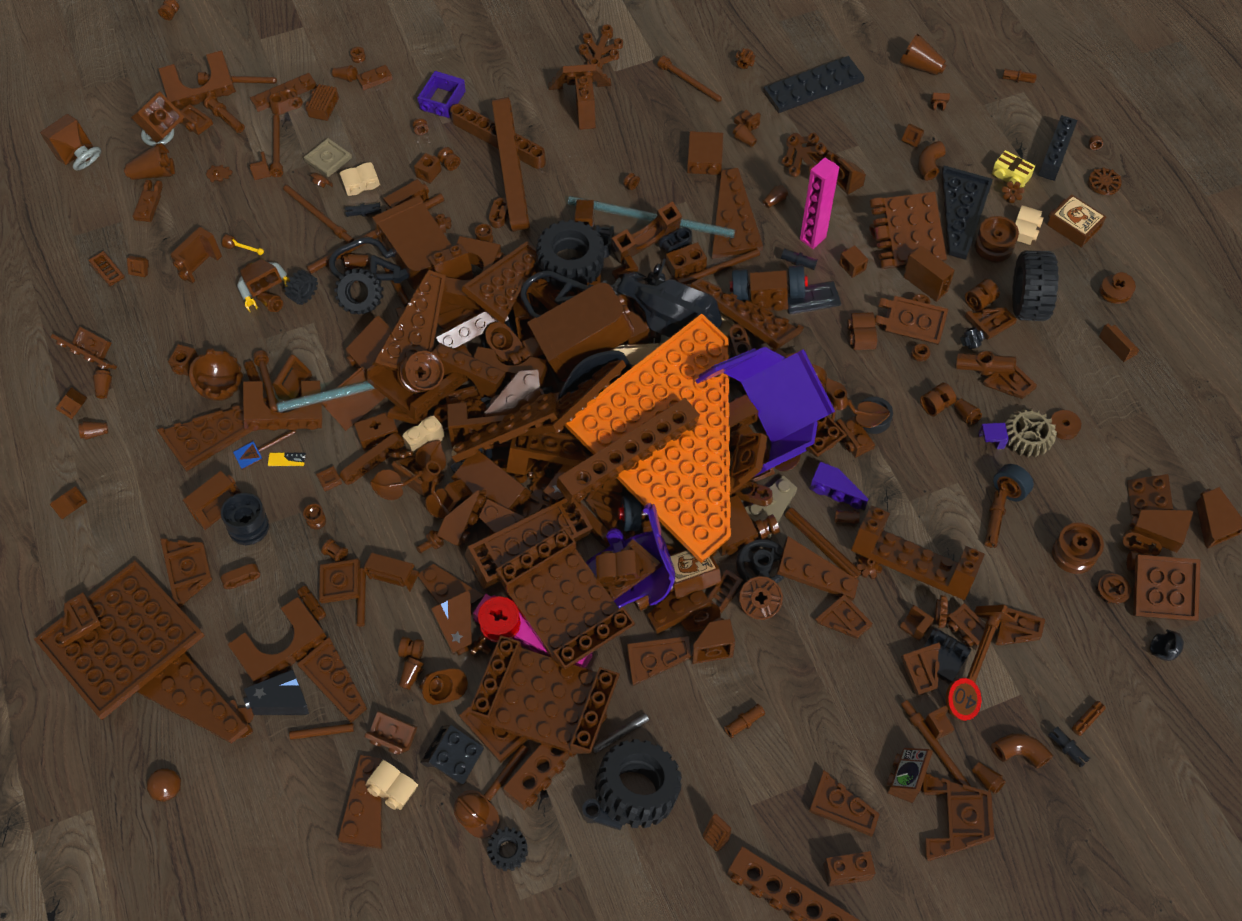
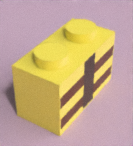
[992,150,1035,188]

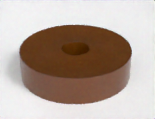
[1051,410,1081,440]

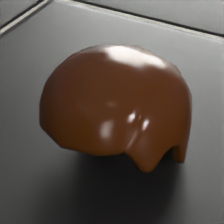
[147,768,181,802]

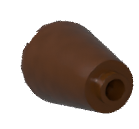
[900,34,947,75]
[124,143,175,180]

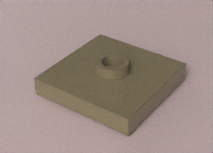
[304,138,352,177]

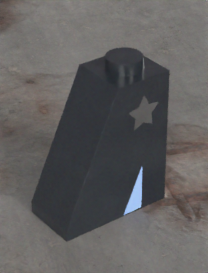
[243,670,309,715]

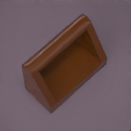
[272,354,312,404]

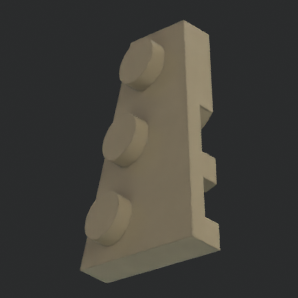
[745,476,797,539]

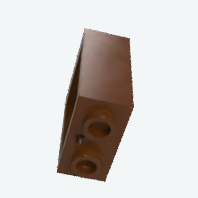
[575,75,596,130]
[183,471,241,530]

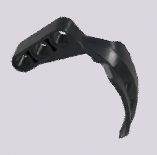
[617,271,722,338]
[558,351,634,399]

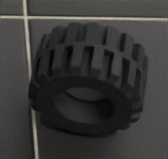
[334,268,384,315]

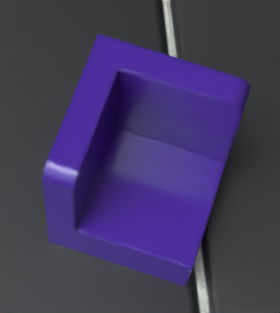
[979,423,1008,449]

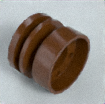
[397,351,444,394]
[738,576,783,620]

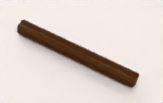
[785,508,861,579]

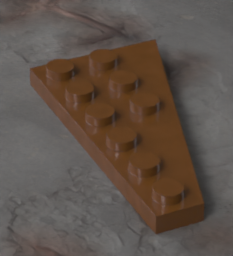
[712,168,763,259]
[461,241,536,324]
[690,278,804,348]
[451,393,558,463]

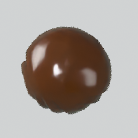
[189,348,243,401]

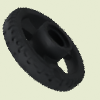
[737,539,784,584]

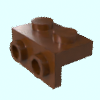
[177,104,213,135]
[947,603,986,650]
[364,711,417,754]

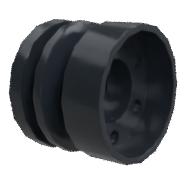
[221,493,269,545]

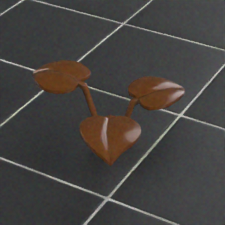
[826,378,890,450]
[370,440,453,519]

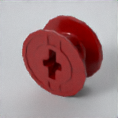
[478,596,521,642]

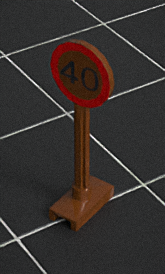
[946,604,1019,721]

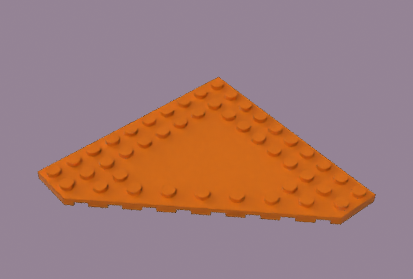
[564,314,731,563]

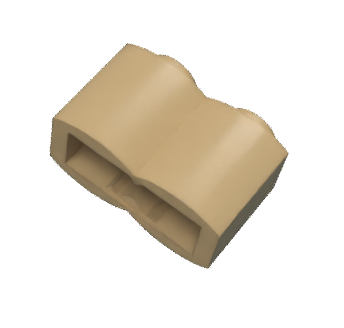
[340,162,380,196]
[1015,205,1044,245]
[403,416,444,456]
[366,760,418,810]

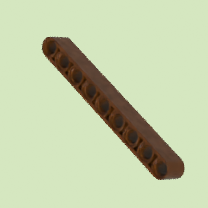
[492,97,530,232]

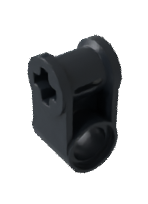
[596,225,614,258]
[658,227,692,254]

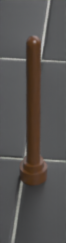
[657,55,722,102]
[198,72,277,85]
[269,114,283,177]
[253,350,278,411]

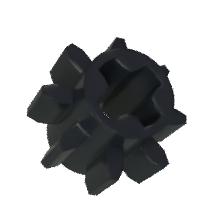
[960,327,985,349]

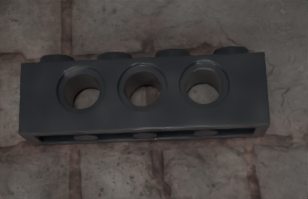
[1038,115,1078,181]

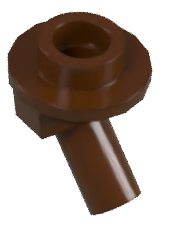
[416,530,444,553]

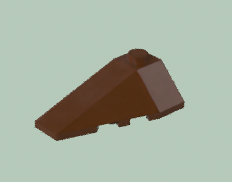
[806,143,866,195]

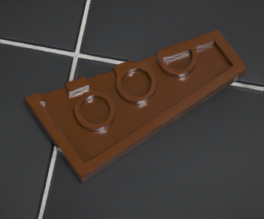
[602,539,663,601]
[297,637,367,723]
[338,755,382,849]

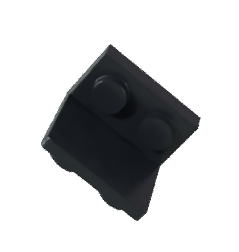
[420,725,484,784]

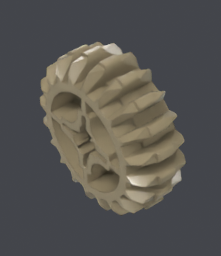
[1005,408,1057,457]

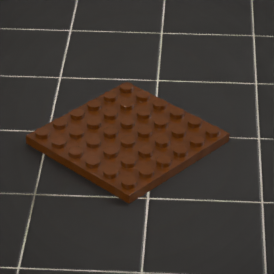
[34,561,205,720]

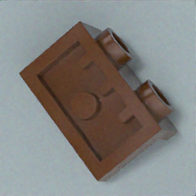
[836,416,875,458]

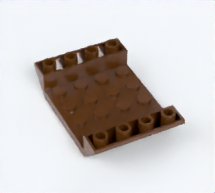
[496,527,635,670]
[468,635,620,754]

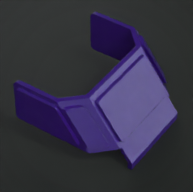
[695,347,835,477]

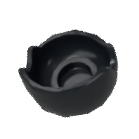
[1150,629,1184,661]

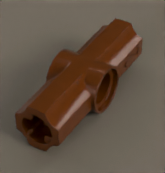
[956,351,1016,375]

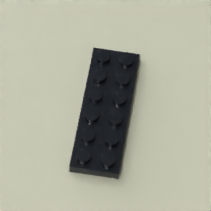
[763,56,865,113]

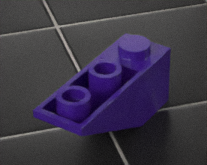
[810,462,868,510]

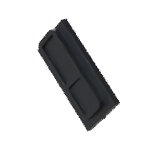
[787,281,841,314]

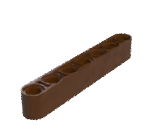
[450,104,546,169]

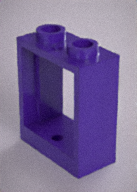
[417,71,466,118]

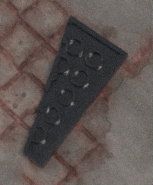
[942,165,993,260]

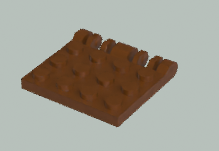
[870,192,947,269]

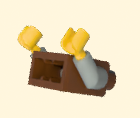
[237,259,290,312]

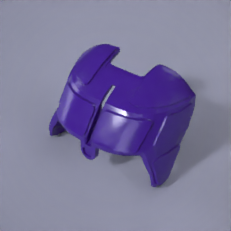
[586,503,675,609]

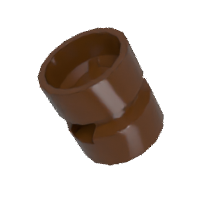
[965,279,1000,312]
[920,382,957,417]

